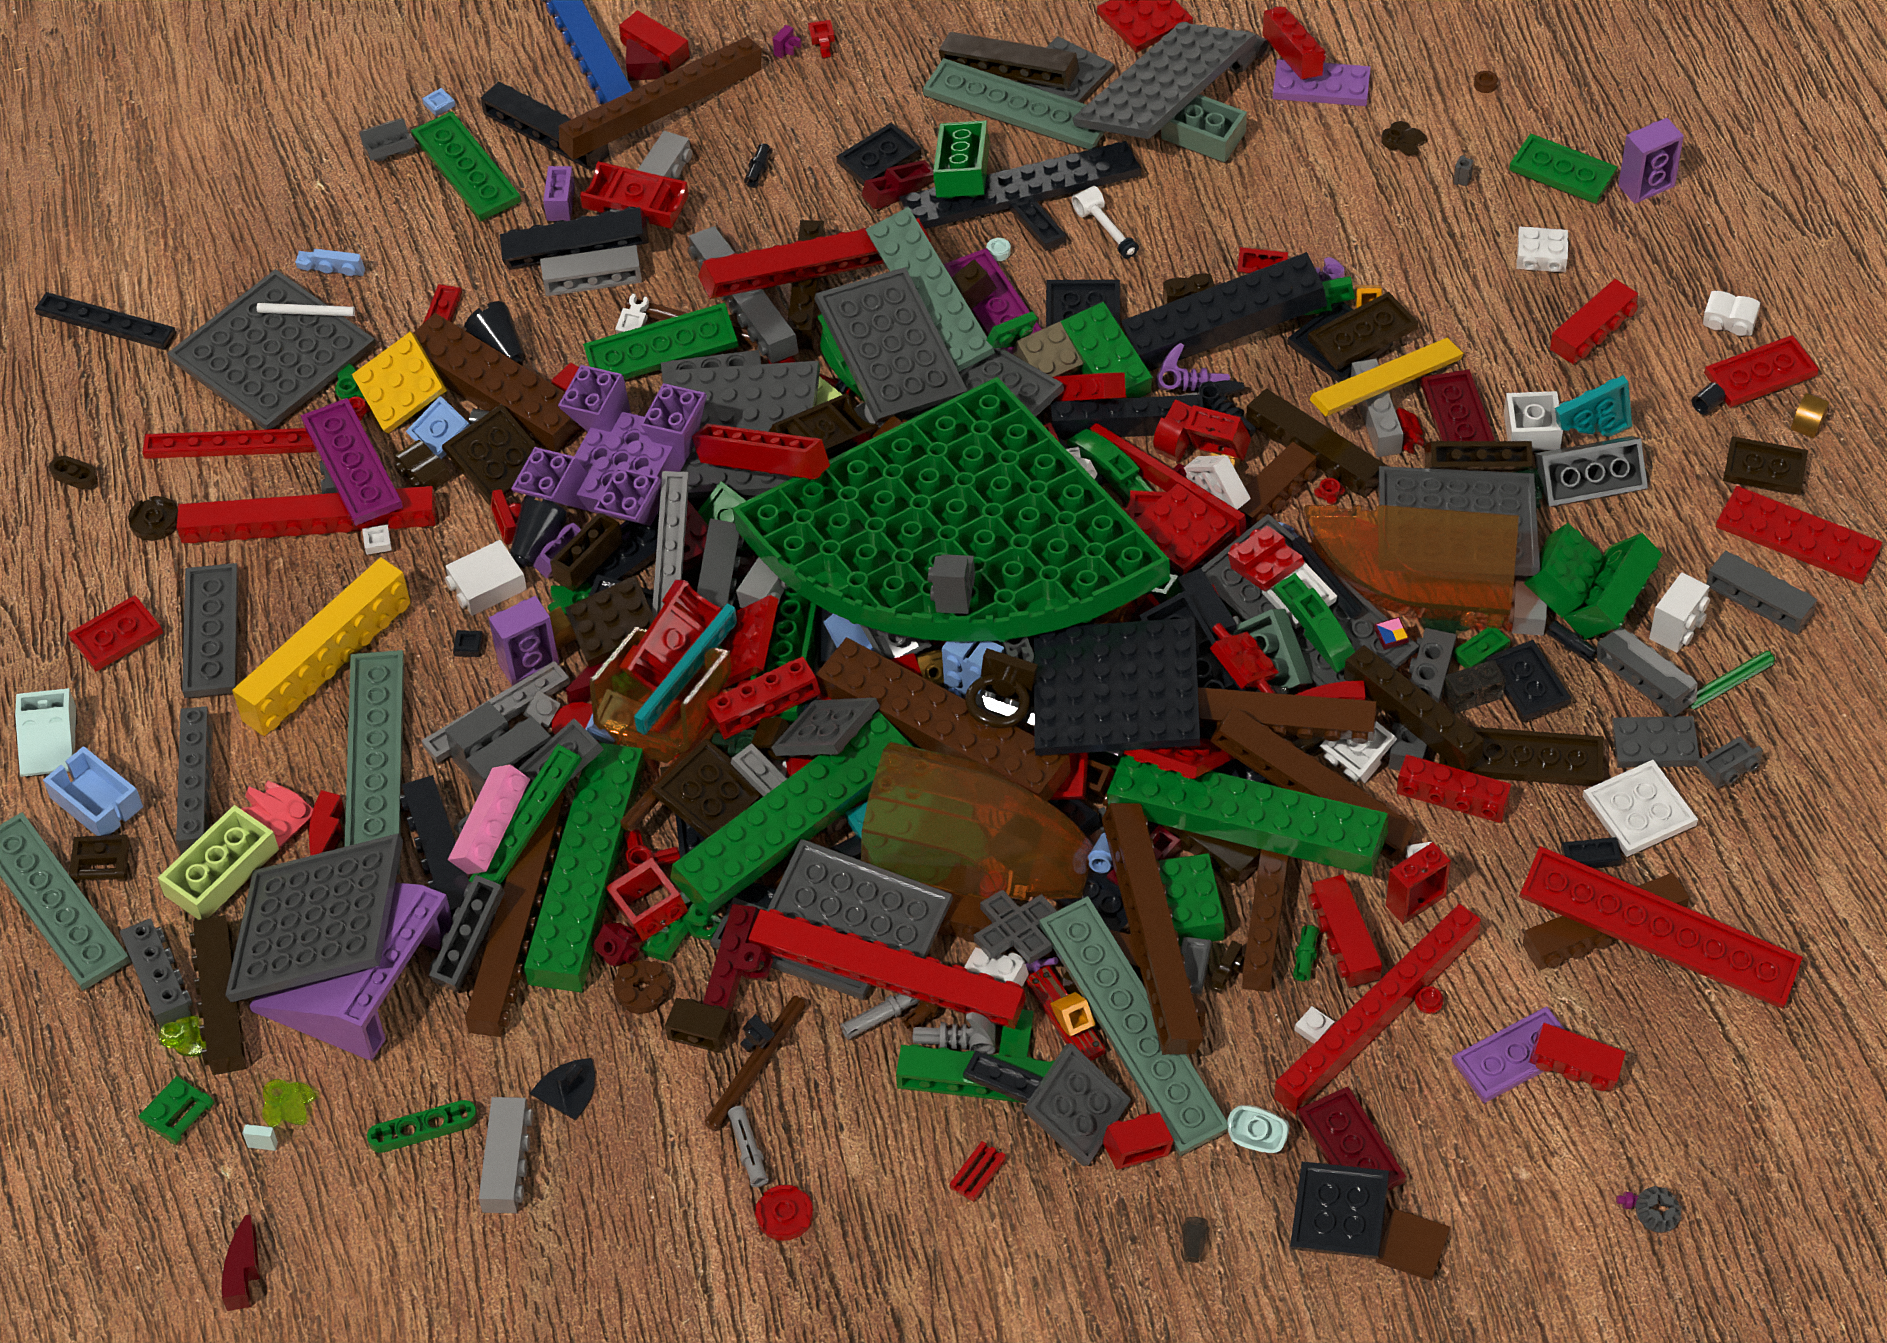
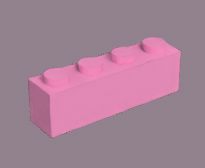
[448,764,530,874]

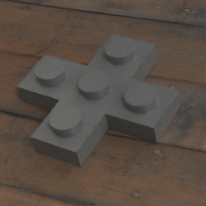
[974,889,1057,964]

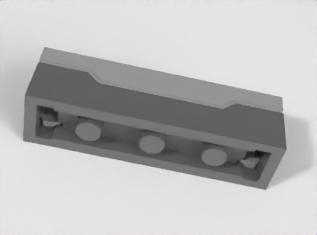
[1597,627,1697,717]

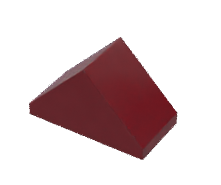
[626,39,664,81]

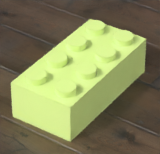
[158,805,279,920]

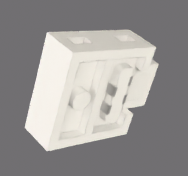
[1184,455,1251,510]

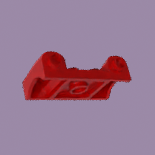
[580,161,689,229]
[619,580,722,693]

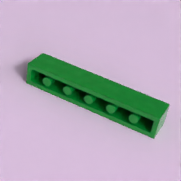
[896,1044,1055,1103]

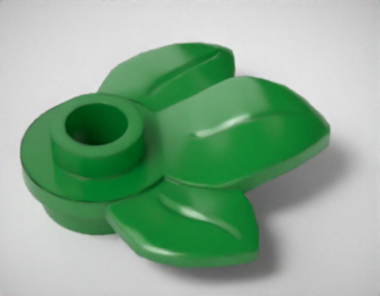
[335,364,365,399]
[547,579,592,615]

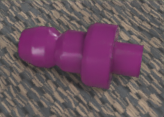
[1616,1191,1638,1209]

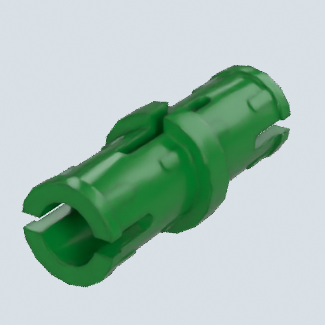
[1293,925,1319,982]

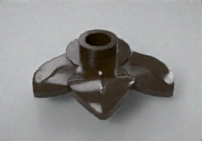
[1381,121,1427,155]

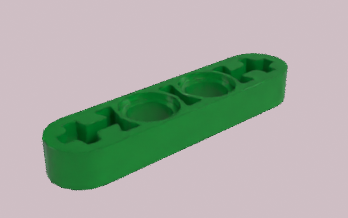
[367,1100,478,1153]

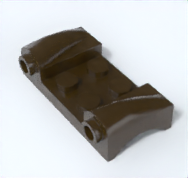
[768,393,879,454]

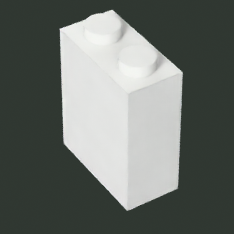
[445,540,527,616]

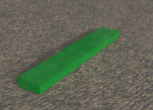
[468,744,582,885]

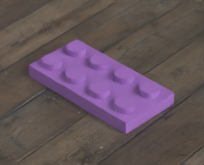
[1273,59,1371,106]

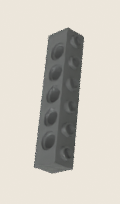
[1385,628,1457,771]
[176,706,213,855]

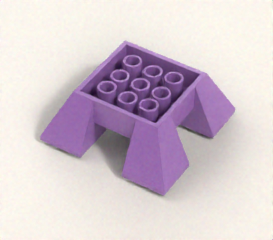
[511,365,707,526]

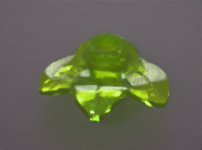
[158,1016,206,1057]
[262,1079,316,1128]

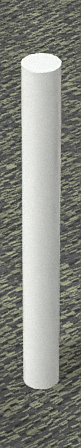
[257,303,355,317]

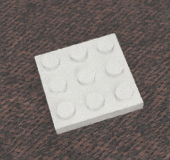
[1583,760,1698,857]

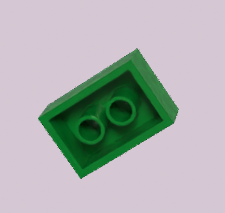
[1524,522,1605,618]
[1158,853,1225,947]

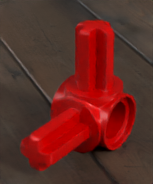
[624,829,680,872]

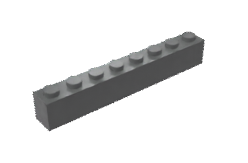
[687,226,799,363]

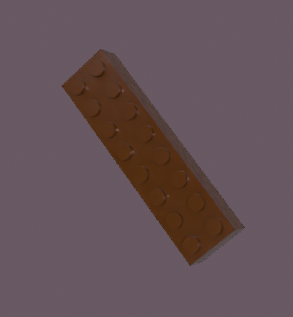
[413,313,583,452]

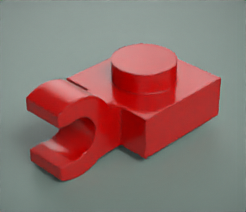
[808,20,835,58]
[1395,407,1424,454]

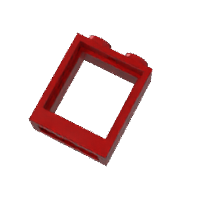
[1185,405,1251,461]
[1385,842,1451,925]
[606,858,688,941]

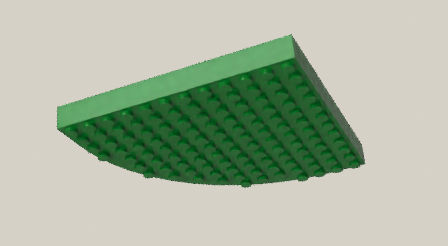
[732,377,1170,642]

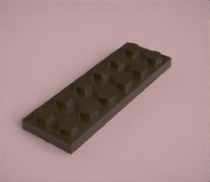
[1439,726,1604,786]

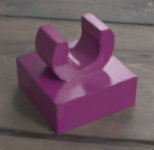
[772,25,801,59]

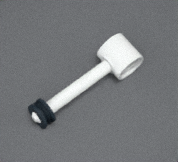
[1071,186,1139,259]

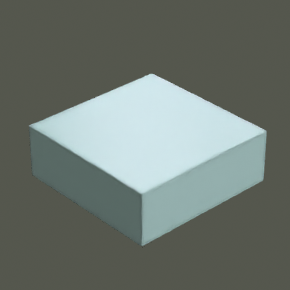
[242,1124,278,1151]

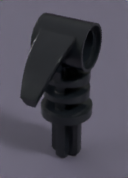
[1198,380,1256,437]

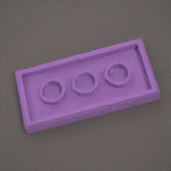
[1452,1006,1565,1103]

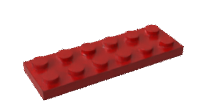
[1716,486,1883,584]

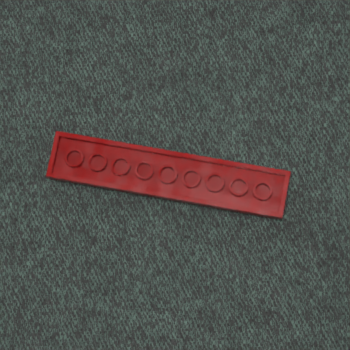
[1519,846,1803,1009]

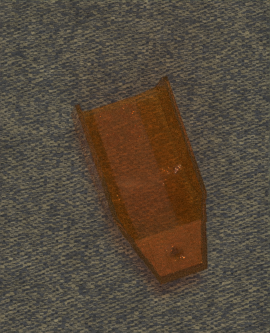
[1304,505,1519,629]
[861,742,1093,900]

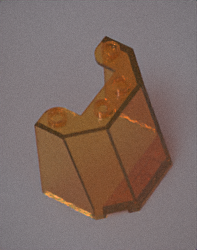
[589,627,731,763]

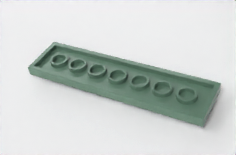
[923,58,1105,150]
[865,207,995,372]
[0,812,131,991]

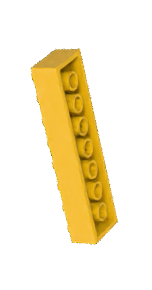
[232,557,411,736]

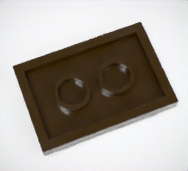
[1723,436,1808,495]

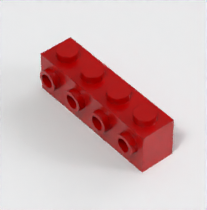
[1262,6,1326,80]
[1550,279,1638,365]
[706,656,821,740]
[1396,754,1511,823]
[1308,874,1382,988]

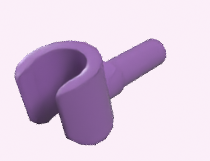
[1023,957,1058,974]

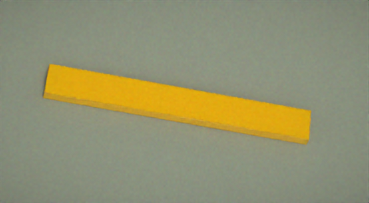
[1309,337,1464,416]

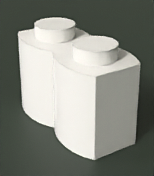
[1703,291,1760,336]

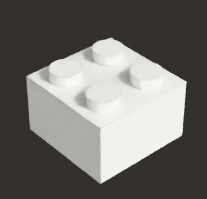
[1504,391,1563,451]
[1649,572,1710,653]

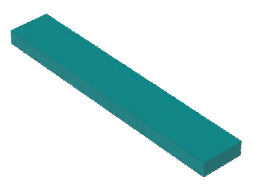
[634,603,737,735]

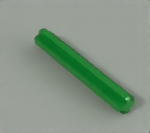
[1689,651,1775,709]

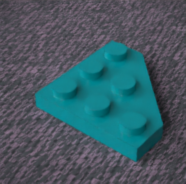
[1555,375,1632,437]

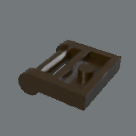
[69,834,130,883]

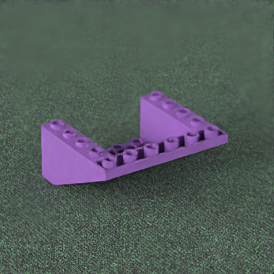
[250,883,453,1061]

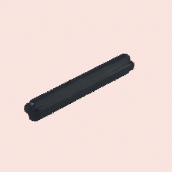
[1291,536,1362,618]

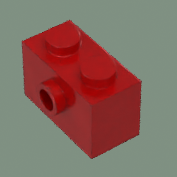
[1102,1112,1173,1170]

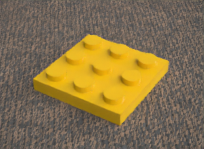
[352,331,447,434]

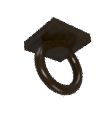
[965,648,1038,728]

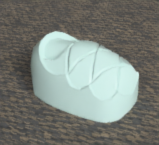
[1227,1105,1290,1153]

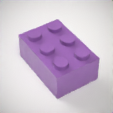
[1618,118,1684,204]
[488,596,559,686]

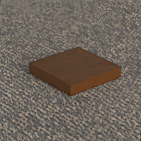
[1375,1209,1450,1281]

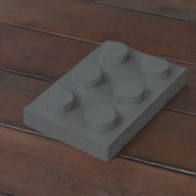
[1612,716,1700,768]

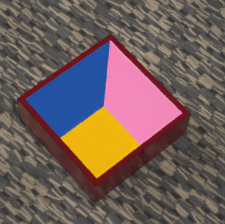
[1374,617,1409,650]

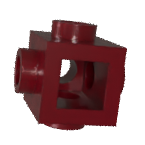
[592,923,643,967]

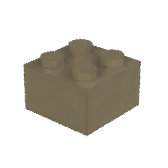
[1012,322,1083,377]

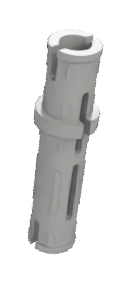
[840,994,920,1040]
[728,1106,768,1187]

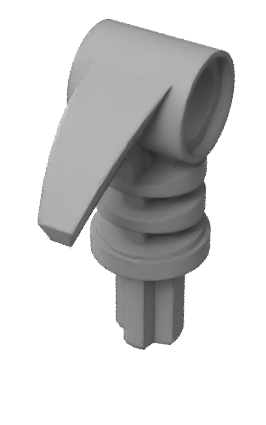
[913,1012,996,1055]

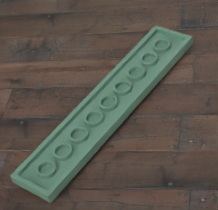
[345,650,404,875]
[1039,896,1228,1156]

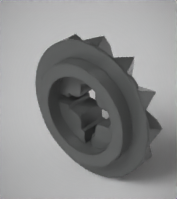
[1636,1185,1682,1233]

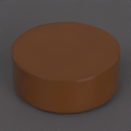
[1474,71,1498,93]

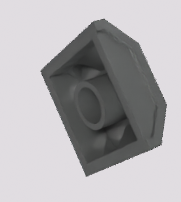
[860,625,932,659]

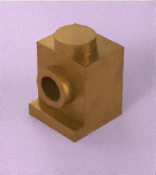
[915,649,944,688]

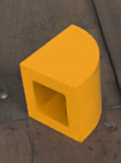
[1355,285,1382,308]
[1050,992,1095,1036]

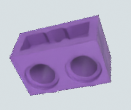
[543,166,575,221]

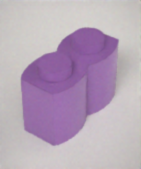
[533,523,581,579]

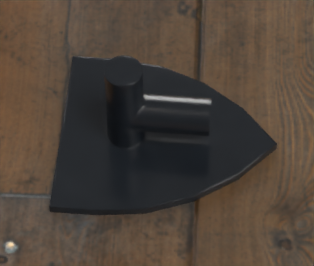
[530,1058,595,1121]

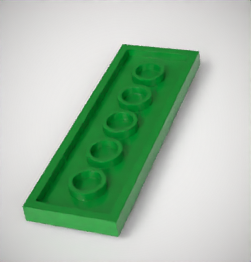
[411,111,522,221]
[583,302,739,380]

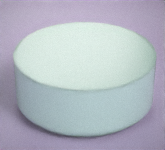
[986,238,1011,261]

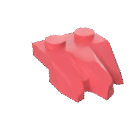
[241,781,313,849]

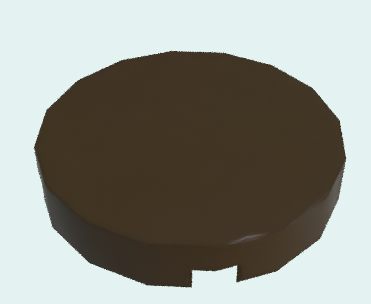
[128,496,178,541]

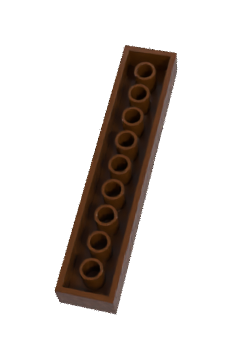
[816,637,1071,812]

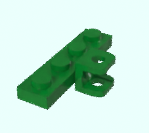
[642,892,721,962]

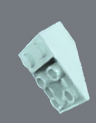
[15,688,76,777]

